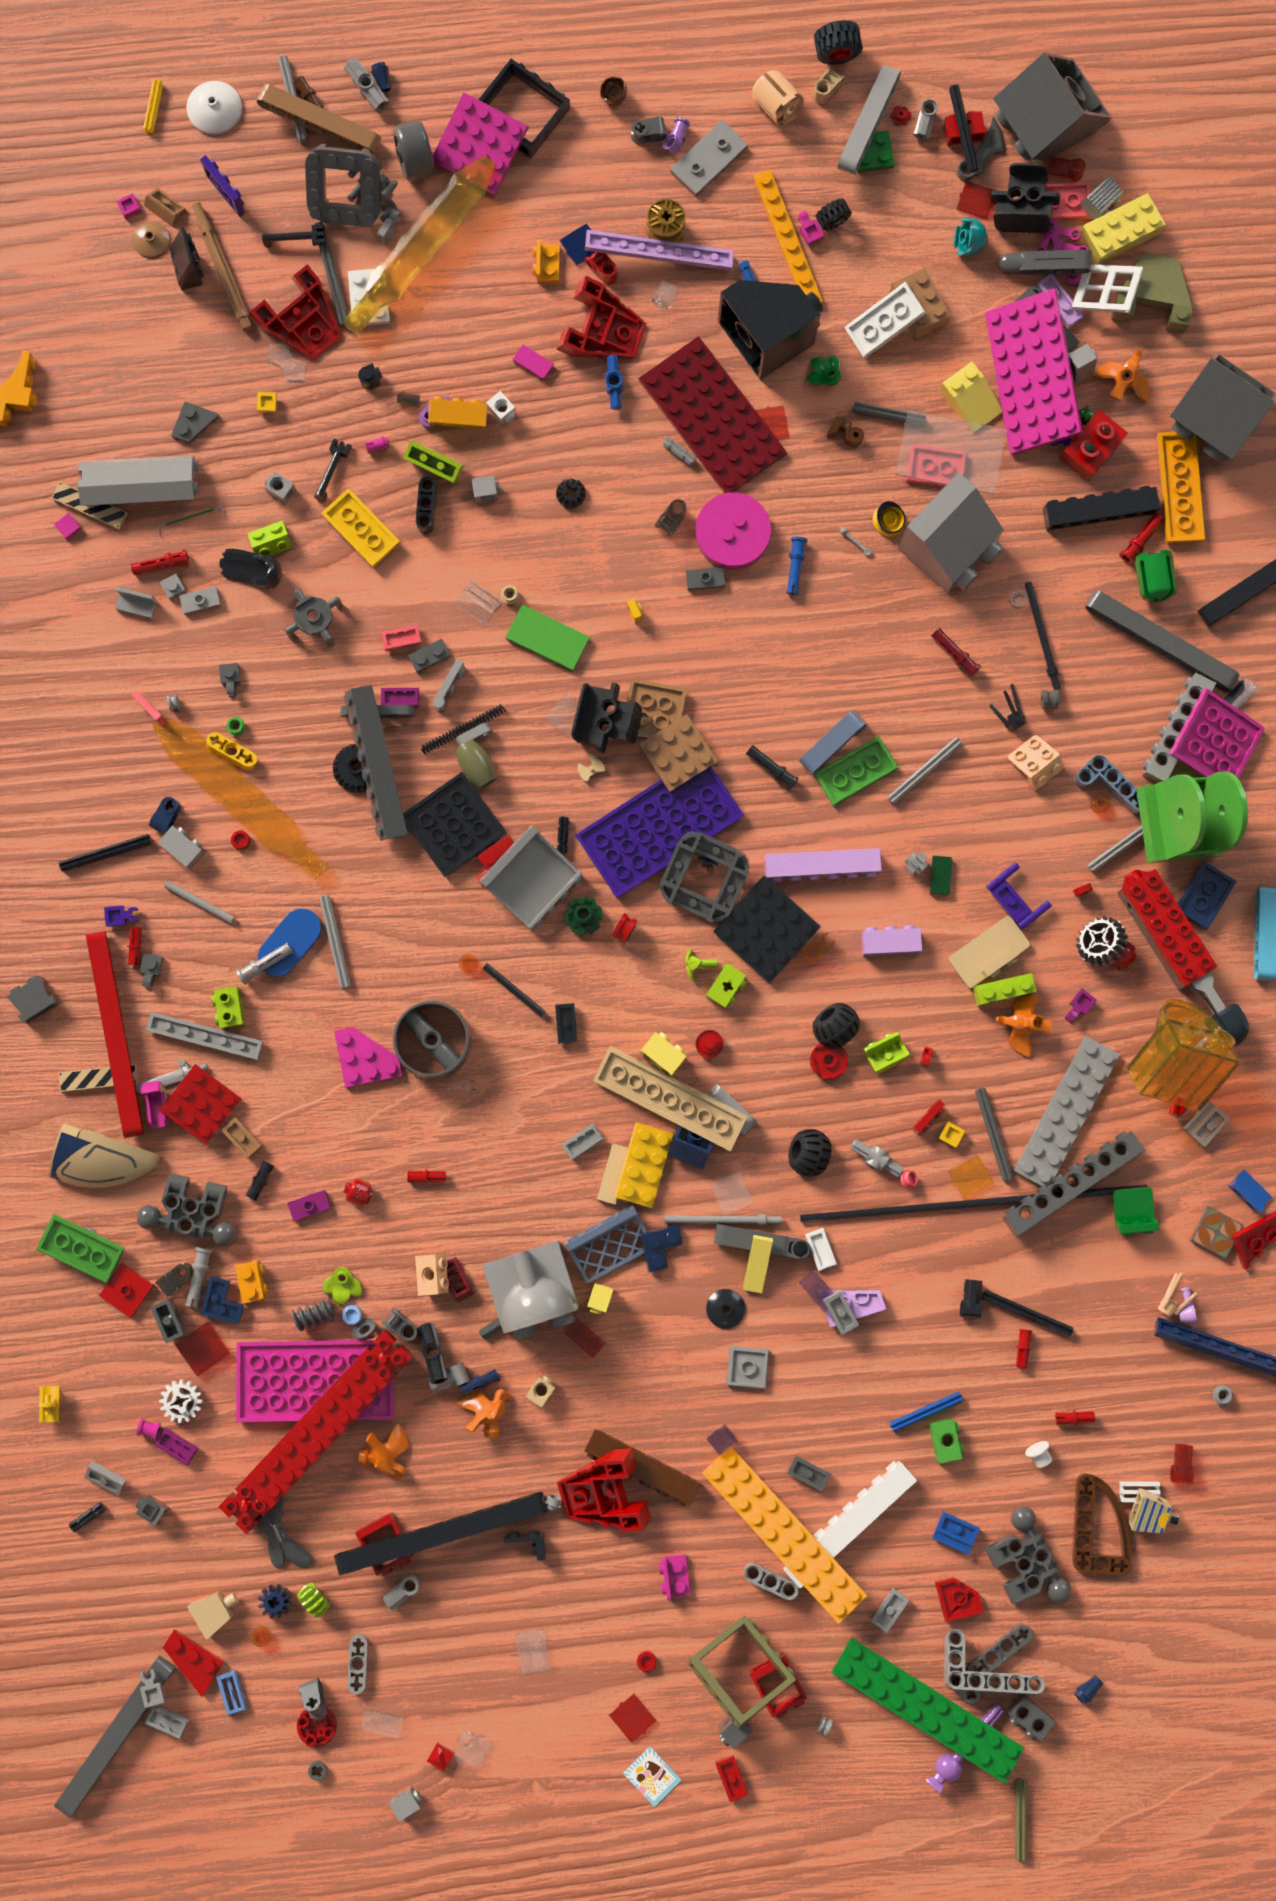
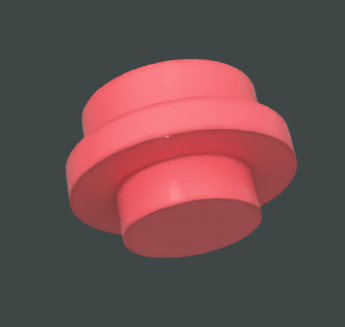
[900,1170,918,1189]

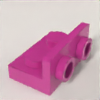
[659,1554,690,1600]

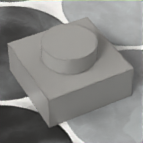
[160,574,186,600]

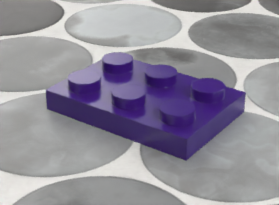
[200,155,245,217]

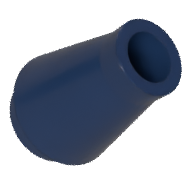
[371,62,392,92]
[1074,1675,1103,1705]

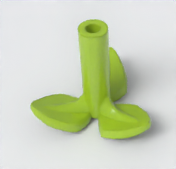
[685,949,717,982]

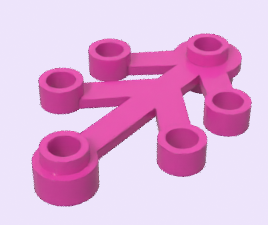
[1035,219,1088,286]

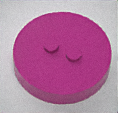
[695,493,771,570]

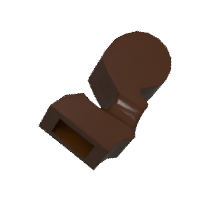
[826,416,864,447]

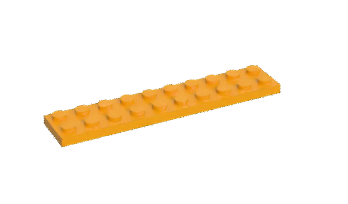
[702,1446,868,1624]

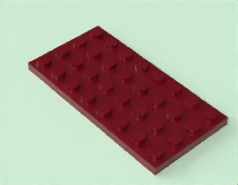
[639,336,787,493]

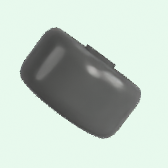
[393,120,435,182]

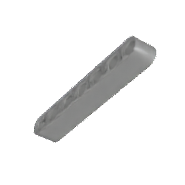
[837,65,901,175]

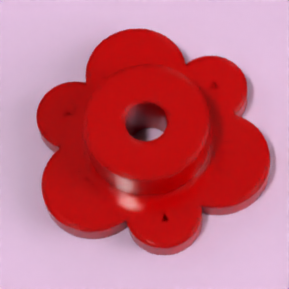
[890,106,912,126]

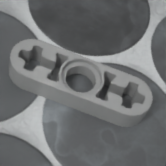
[347,1634,368,1695]

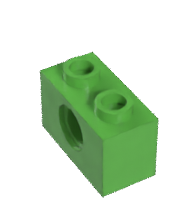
[928,1418,964,1464]

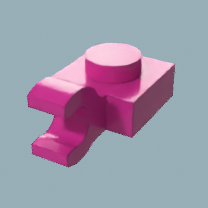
[798,210,825,246]

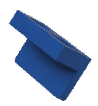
[1228,1170,1272,1213]

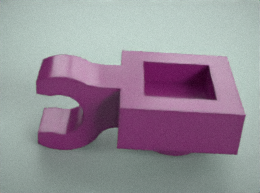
[1065,988,1097,1023]

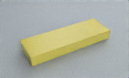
[743,1235,773,1293]

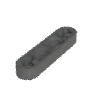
[340,705,414,718]
[967,1624,1032,1680]

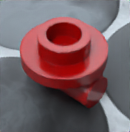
[1169,1095,1187,1117]

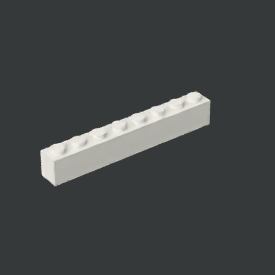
[783,1461,917,1588]

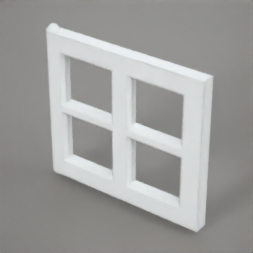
[1072,264,1143,313]

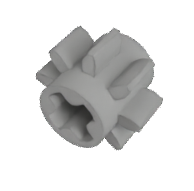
[905,852,928,875]

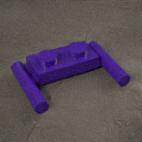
[986,862,1052,930]

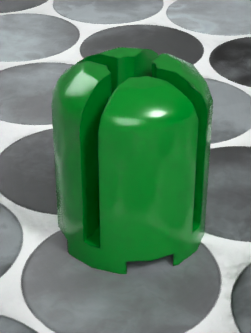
[1135,550,1178,602]

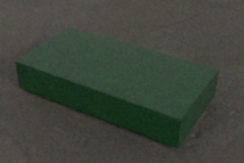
[930,855,952,896]

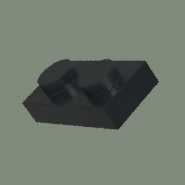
[555,1003,577,1044]

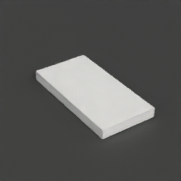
[844,282,926,359]

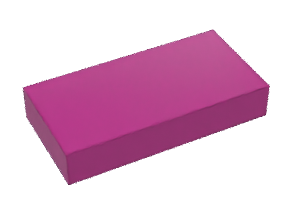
[513,344,554,381]

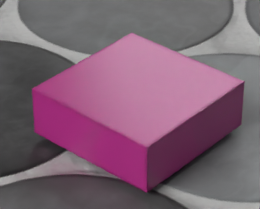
[116,193,142,219]
[54,513,81,540]

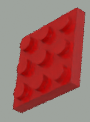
[159,1064,242,1146]

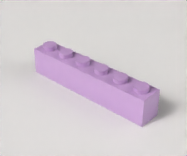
[764,848,881,883]

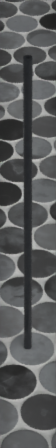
[800,1184,1147,1222]

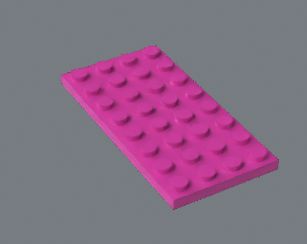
[985,288,1083,455]
[236,1340,395,1422]

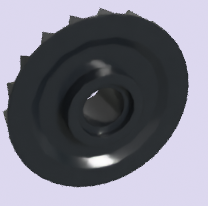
[332,744,367,792]

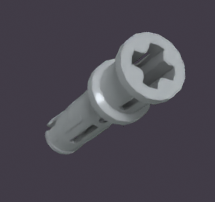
[236,943,293,985]
[185,1247,213,1308]

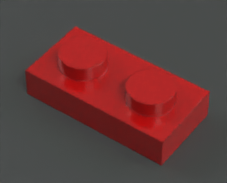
[912,1099,945,1134]
[715,1755,748,1802]

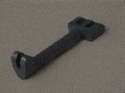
[262,224,326,248]
[314,439,352,502]

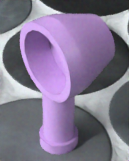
[1179,1287,1197,1324]

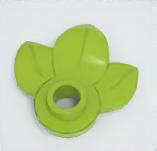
[323,1267,362,1306]

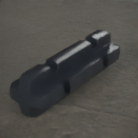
[557,816,569,854]
[69,1502,106,1532]

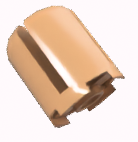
[752,70,805,125]

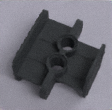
[990,163,1060,233]
[571,682,642,754]

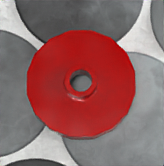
[810,1044,848,1080]

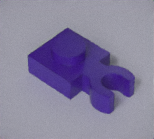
[104,906,139,927]

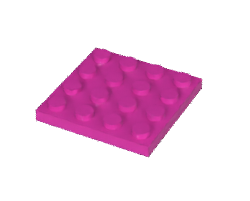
[433,92,529,196]
[1169,688,1265,778]

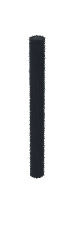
[482,963,546,1017]

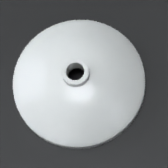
[187,81,242,135]

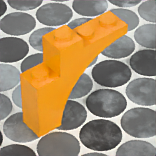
[0,350,37,427]

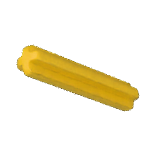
[143,79,163,134]

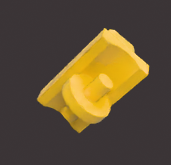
[39,1386,61,1422]

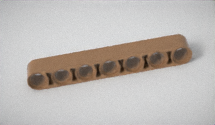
[256,84,381,155]

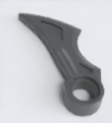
[957,117,1004,181]

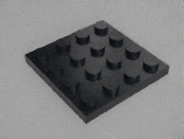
[403,772,507,877]
[713,875,821,983]

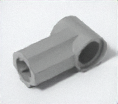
[913,99,938,141]
[428,1362,470,1394]
[382,1574,421,1611]

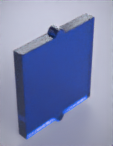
[560,223,595,266]

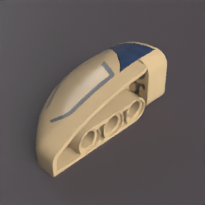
[49,1123,161,1188]

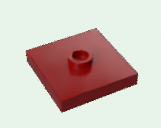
[99,1263,154,1318]

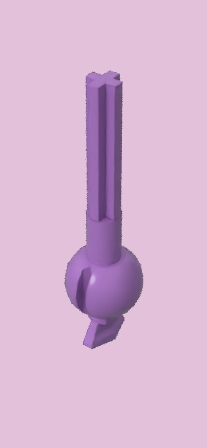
[926,1703,1004,1794]

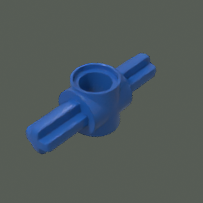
[605,355,623,410]

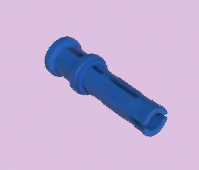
[786,536,808,595]

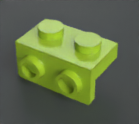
[248,520,293,556]
[864,1032,911,1075]

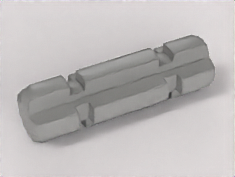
[663,437,696,466]

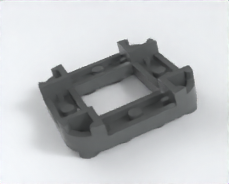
[305,144,383,227]
[660,832,750,922]

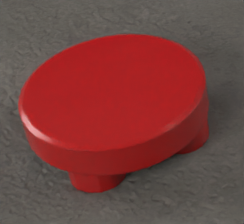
[297,1707,337,1747]

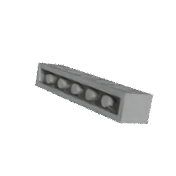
[1142,673,1216,783]

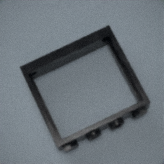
[478,58,570,158]

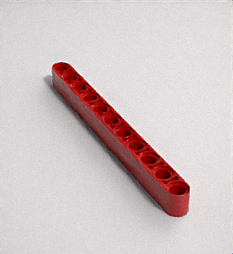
[86,931,144,1139]

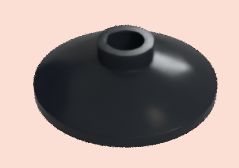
[706,1289,745,1328]

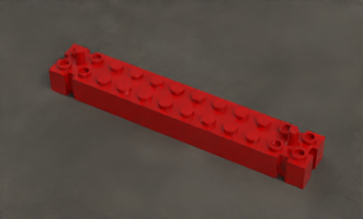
[218,1329,414,1535]

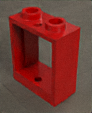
[355,1512,414,1576]
[749,1652,807,1718]

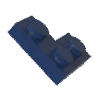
[640,1224,683,1273]
[200,1276,244,1324]

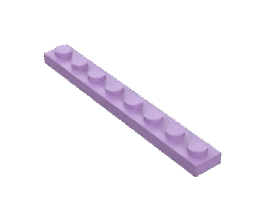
[585,230,733,271]

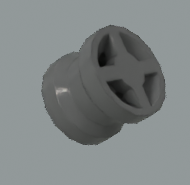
[1041,690,1059,709]

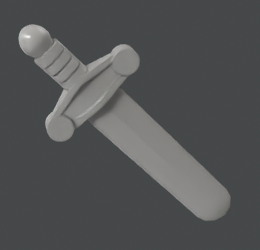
[136,1059,208,1094]

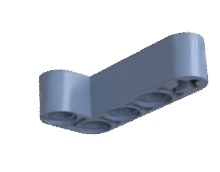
[799,710,868,775]
[1074,755,1140,815]

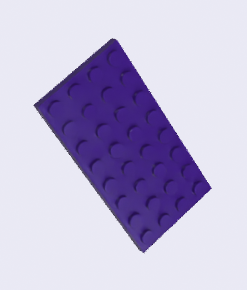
[575,767,744,899]

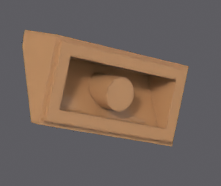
[144,188,186,226]

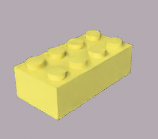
[1080,193,1166,265]

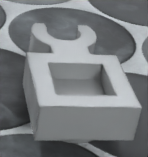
[377,209,401,244]
[140,1668,166,1708]

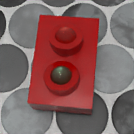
[1060,410,1128,482]

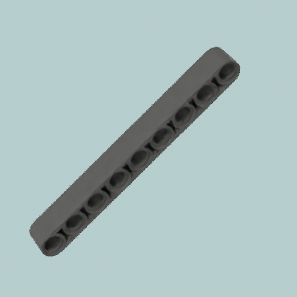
[1085,590,1240,692]
[54,1655,176,1818]

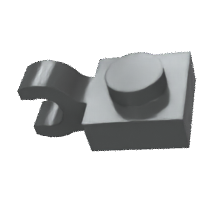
[219,663,241,697]
[140,953,163,989]

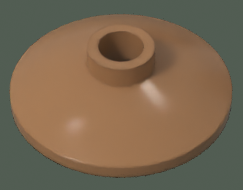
[133,222,170,258]

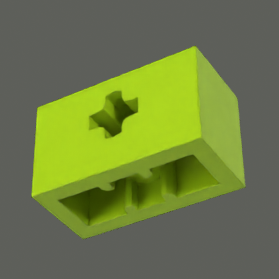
[706,963,747,1009]

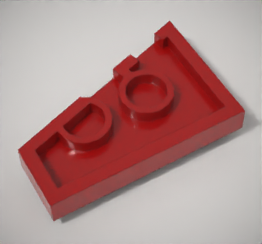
[1231,1211,1276,1270]
[163,1629,224,1697]

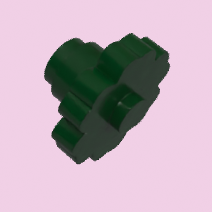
[564,896,603,936]

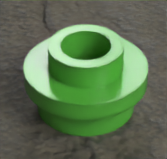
[226,717,246,736]

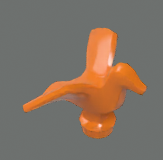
[1093,349,1149,403]
[996,994,1052,1057]
[456,1389,512,1438]
[358,1424,409,1481]

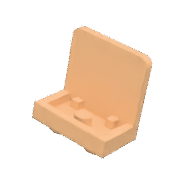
[1008,735,1064,790]

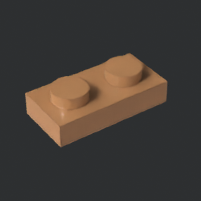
[221,1117,262,1159]

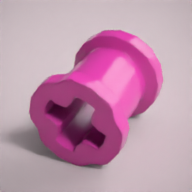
[136,1418,161,1441]

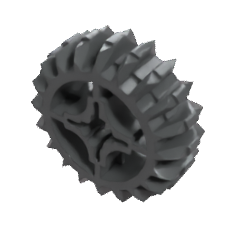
[1076,916,1128,967]

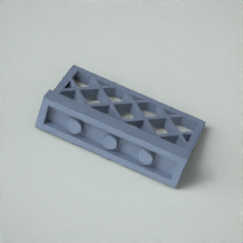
[564,1205,647,1284]

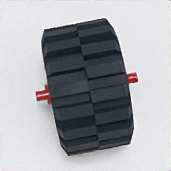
[814,20,863,65]

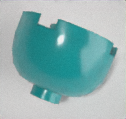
[954,217,988,257]

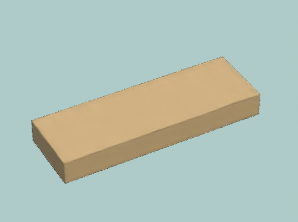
[597,1143,628,1205]

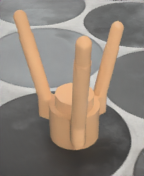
[1158,1273,1198,1317]

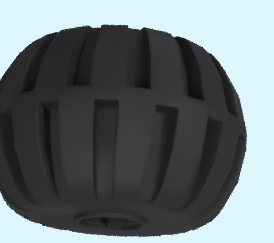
[813,1003,860,1049]
[788,1129,832,1177]

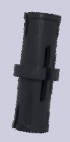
[245,1160,274,1201]

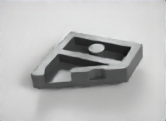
[171,402,219,444]

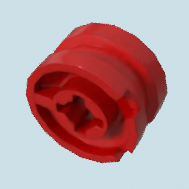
[612,913,638,944]

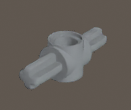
[850,1139,904,1177]

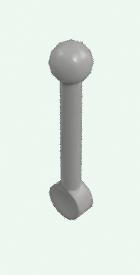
[840,528,871,556]

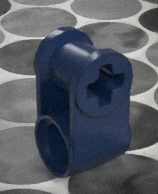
[149,797,181,835]

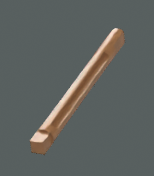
[192,202,253,332]

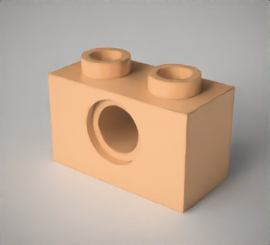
[415,1254,449,1296]

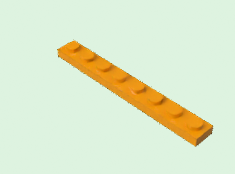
[753,169,823,304]

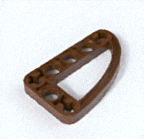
[1072,1473,1131,1575]

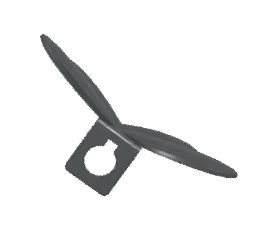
[256,1497,312,1568]

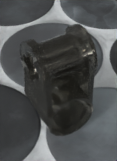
[655,499,686,537]
[155,1263,194,1298]

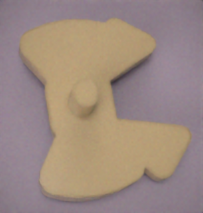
[577,755,605,782]

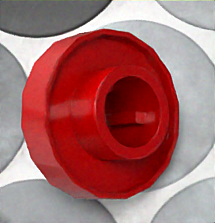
[695,1030,723,1058]

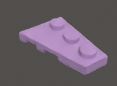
[818,1290,886,1328]

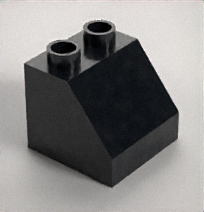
[718,280,823,380]

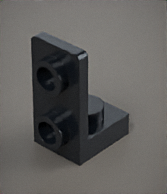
[504,1530,546,1561]

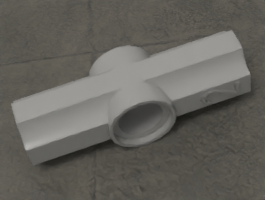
[344,58,389,112]

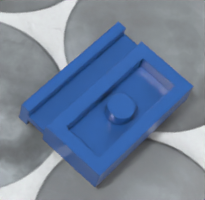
[932,1511,980,1555]

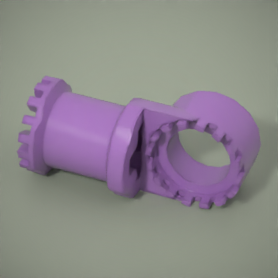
[663,117,690,154]

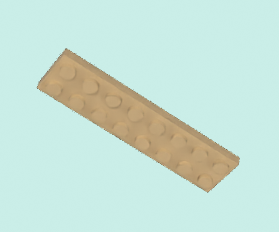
[593,1046,748,1152]

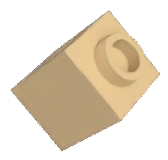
[525,1375,555,1408]

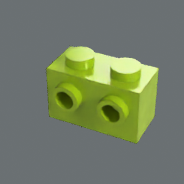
[212,986,245,1030]

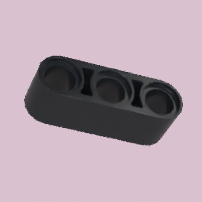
[416,476,437,534]

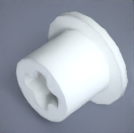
[1025,1441,1052,1468]

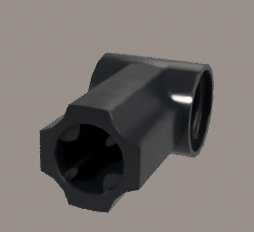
[960,1279,982,1319]

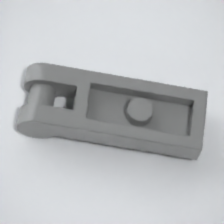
[433,659,466,712]

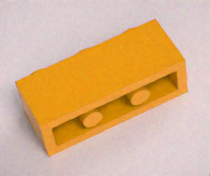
[428,396,487,429]

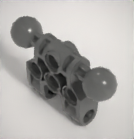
[137,1173,237,1247]
[985,1506,1072,1604]

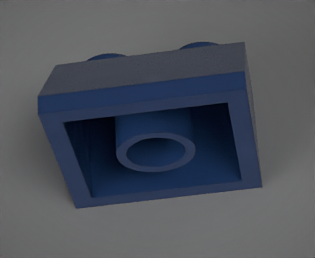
[667,1125,713,1170]

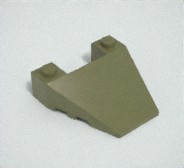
[1111,252,1192,334]

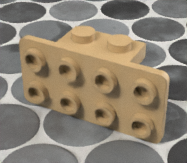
[948,916,1030,988]

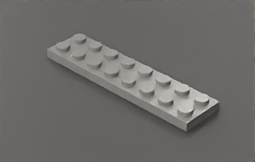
[1013,1036,1120,1187]

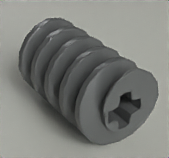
[291,1297,335,1332]

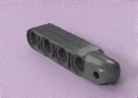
[999,250,1092,275]
[713,1224,810,1259]

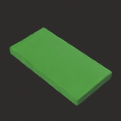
[505,605,590,671]
[814,736,898,807]
[36,1214,125,1283]

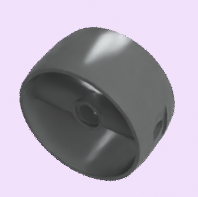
[393,1001,472,1079]

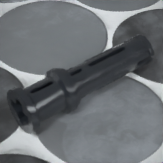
[746,745,799,791]

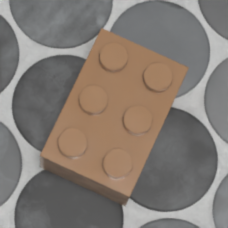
[890,268,950,340]

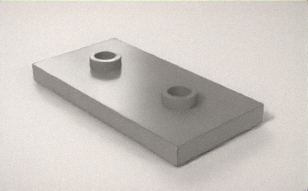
[670,120,748,196]

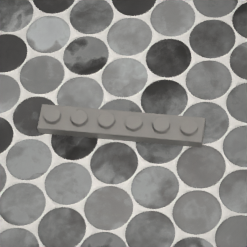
[146,1012,263,1060]

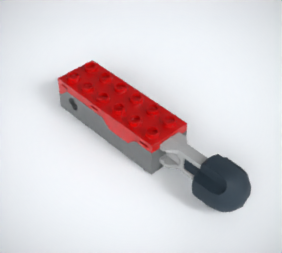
[1117,869,1249,1046]

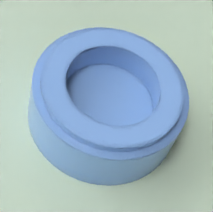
[342,1305,362,1325]

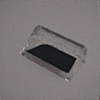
[1222,676,1260,709]

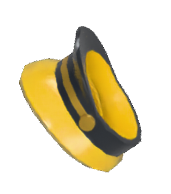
[873,501,906,537]

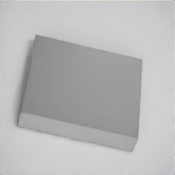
[727,1346,769,1389]

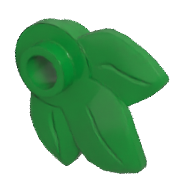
[806,355,841,386]

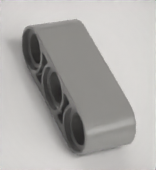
[706,1084,757,1136]
[743,1562,798,1600]

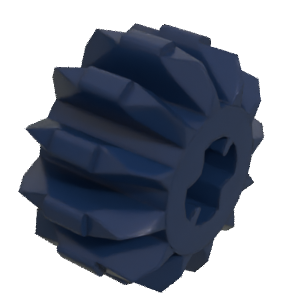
[258,1584,292,1619]

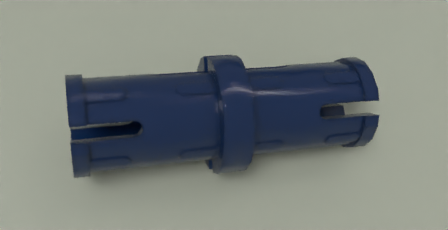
[459,1369,500,1397]

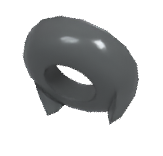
[352,1318,376,1341]

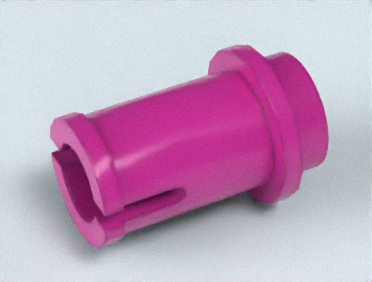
[365,436,390,454]

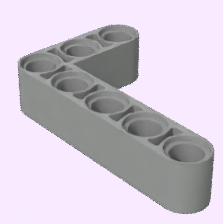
[944,1629,1045,1695]

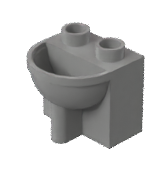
[483,1241,580,1341]

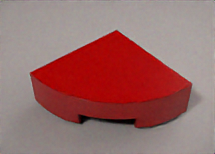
[920,1046,933,1067]

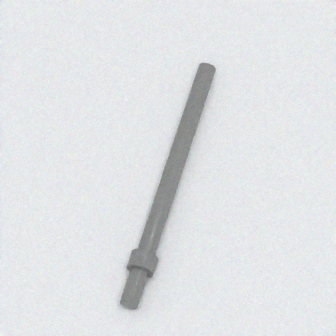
[665,1214,782,1226]

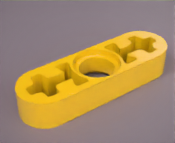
[206,732,257,771]

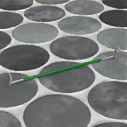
[157,506,225,536]

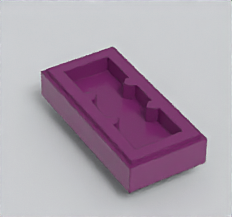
[381,688,420,708]
[288,1190,331,1221]
[154,1427,199,1466]

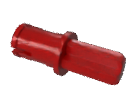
[127,927,143,965]
[407,1169,447,1185]
[1016,1329,1032,1369]
[1055,1410,1095,1426]

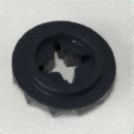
[556,478,586,508]

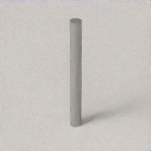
[164,881,235,924]

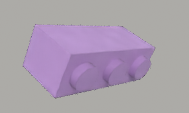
[861,925,922,956]

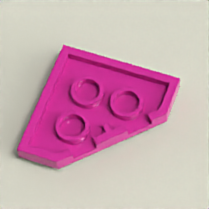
[334,1027,403,1088]

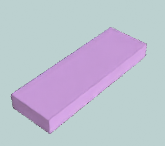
[1036,274,1085,329]

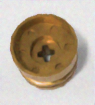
[647,199,686,243]

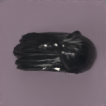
[219,548,282,589]

